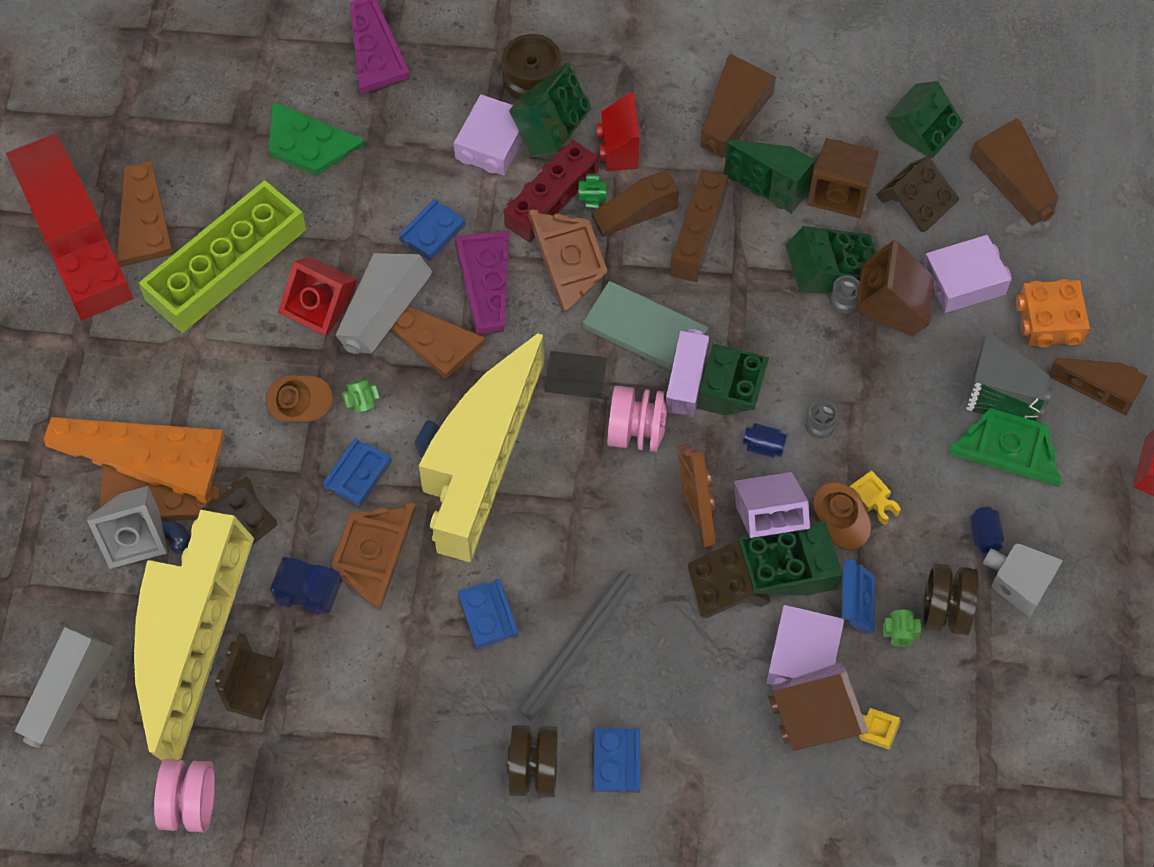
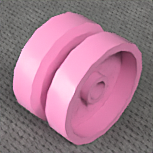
[154,759,215,832]

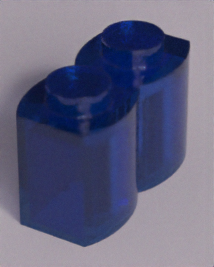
[270,557,342,615]

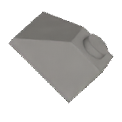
[87,486,167,569]

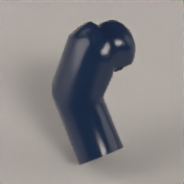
[415,420,439,458]
[161,520,191,552]

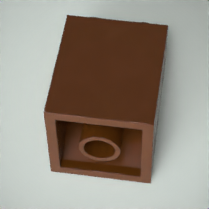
[807,138,879,218]
[855,240,935,336]
[768,662,868,751]

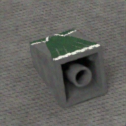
[965,333,1053,421]

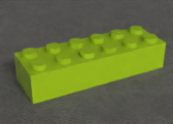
[139,180,306,334]

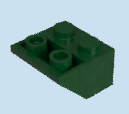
[885,81,963,158]
[697,343,769,416]

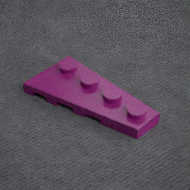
[349,0,410,94]
[454,231,509,335]

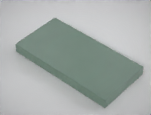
[582,281,709,370]

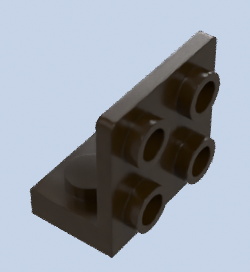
[876,156,959,232]
[202,476,278,545]
[688,540,771,618]
[215,633,283,720]

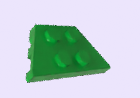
[269,102,365,176]
[948,408,1062,487]

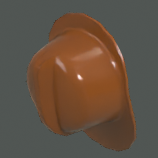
[265,375,333,422]
[813,482,872,550]

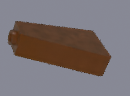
[701,53,776,158]
[970,118,1059,226]

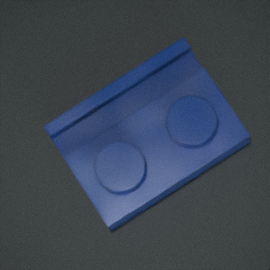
[399,198,466,261]
[323,438,392,507]
[842,560,875,634]
[458,578,518,649]
[594,728,640,793]

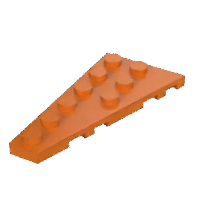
[43,417,224,504]

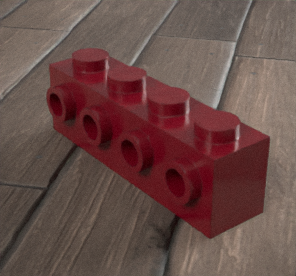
[503,139,598,243]

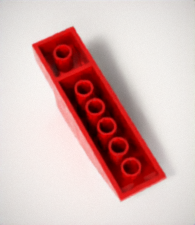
[6,133,133,321]

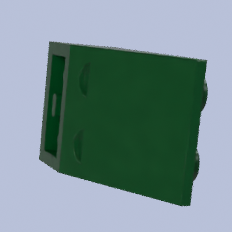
[509,63,592,157]
[724,139,815,214]
[785,226,876,294]
[738,521,843,595]

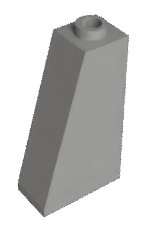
[335,253,432,354]
[14,627,114,749]

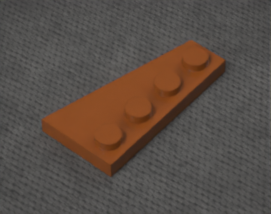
[117,161,173,267]
[99,465,221,521]

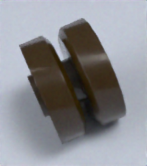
[502,34,561,100]
[923,563,978,635]
[507,725,558,797]

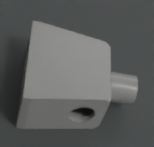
[983,544,1063,618]

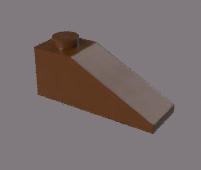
[592,169,679,237]
[1049,358,1148,416]

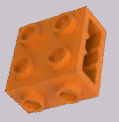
[1016,279,1090,348]

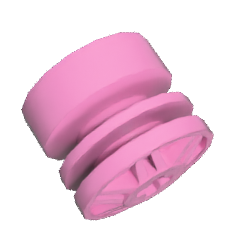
[607,385,667,452]

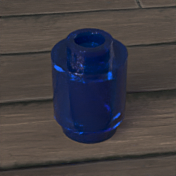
[743,423,788,458]
[969,507,1004,553]

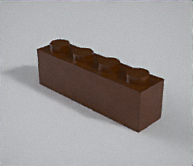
[670,169,728,283]

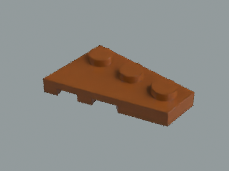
[389,306,486,379]

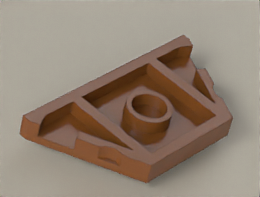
[527,210,608,313]
[676,443,716,547]
[331,503,416,611]

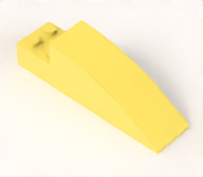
[419,333,544,563]
[134,510,254,761]

